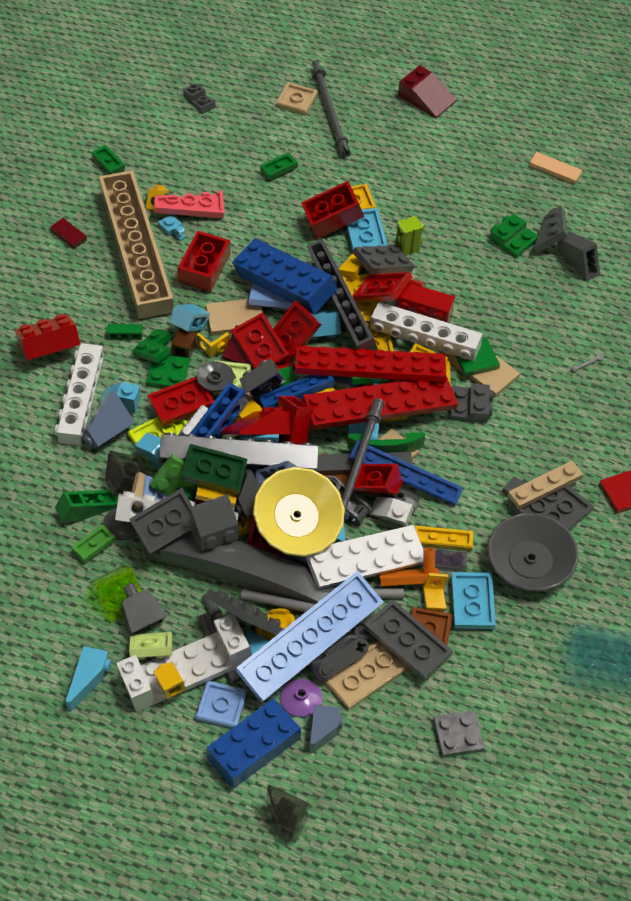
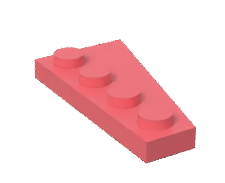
[154,191,224,218]

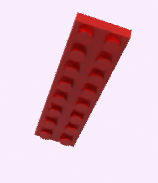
[295,345,446,382]
[303,375,458,430]

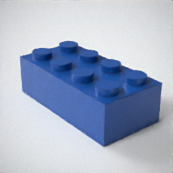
[206,698,301,789]

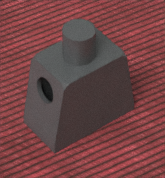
[120,583,167,636]

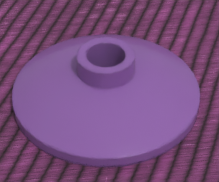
[280,679,322,717]

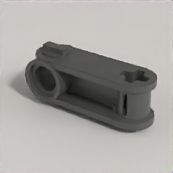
[326,476,372,526]
[309,634,369,681]

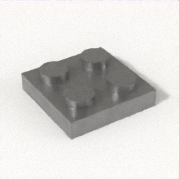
[433,710,485,758]

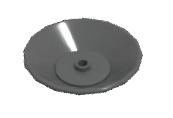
[487,513,579,591]

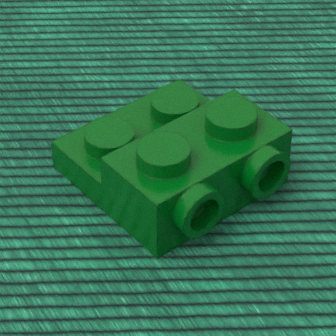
[490,213,538,259]

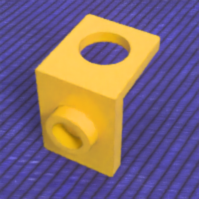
[146,184,170,210]
[197,332,230,358]
[422,573,448,611]

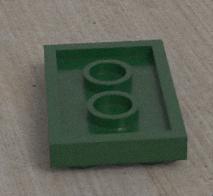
[181,444,248,495]

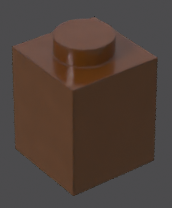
[172,328,197,358]

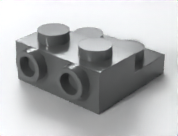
[450,383,493,423]

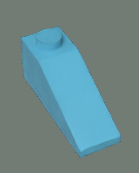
[66,646,111,712]

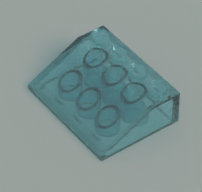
[565,623,631,696]

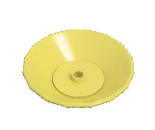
[253,467,345,557]

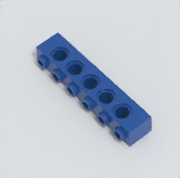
[190,382,248,439]

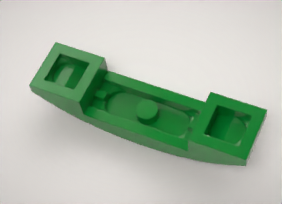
[347,432,425,453]

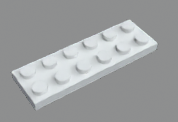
[305,525,423,589]

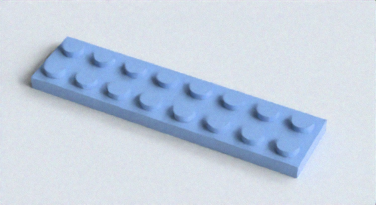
[235,571,384,703]

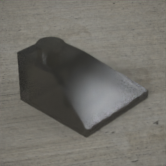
[105,451,150,496]
[266,785,309,843]

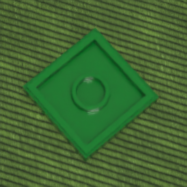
[455,337,500,377]

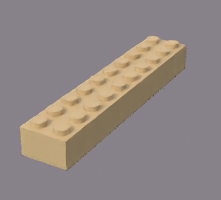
[99,170,174,319]

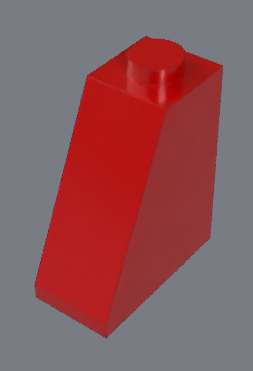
[278,396,314,445]

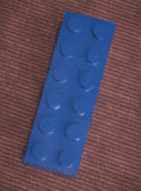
[232,238,337,314]

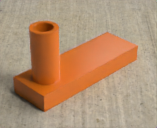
[378,547,441,586]

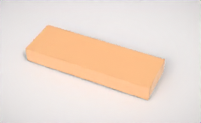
[529,152,582,185]

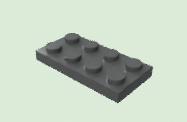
[364,599,453,681]

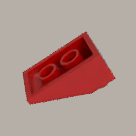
[221,407,290,435]

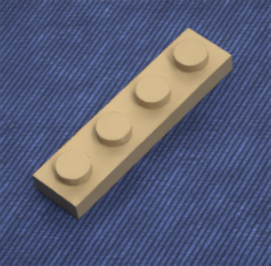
[508,461,583,510]

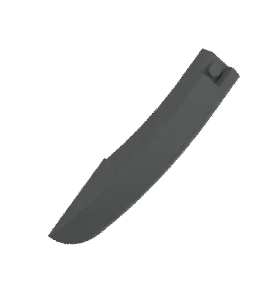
[143,531,336,604]

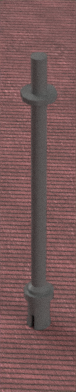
[312,60,351,158]
[342,398,385,520]

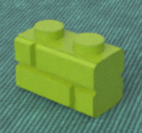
[395,216,424,256]

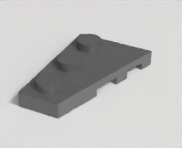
[534,206,567,253]

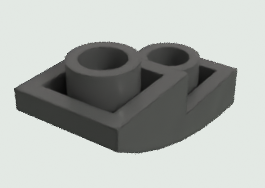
[183,83,216,113]

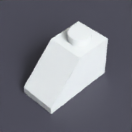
[370,497,413,527]

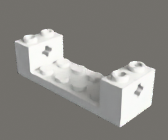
[116,613,252,712]

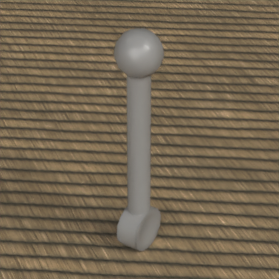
[571,354,603,373]

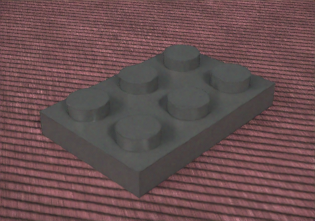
[353,245,415,274]
[129,488,192,554]

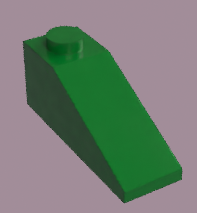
[55,490,118,522]

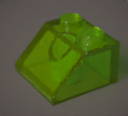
[89,565,142,622]

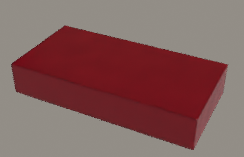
[50,218,87,249]

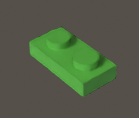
[71,524,116,563]

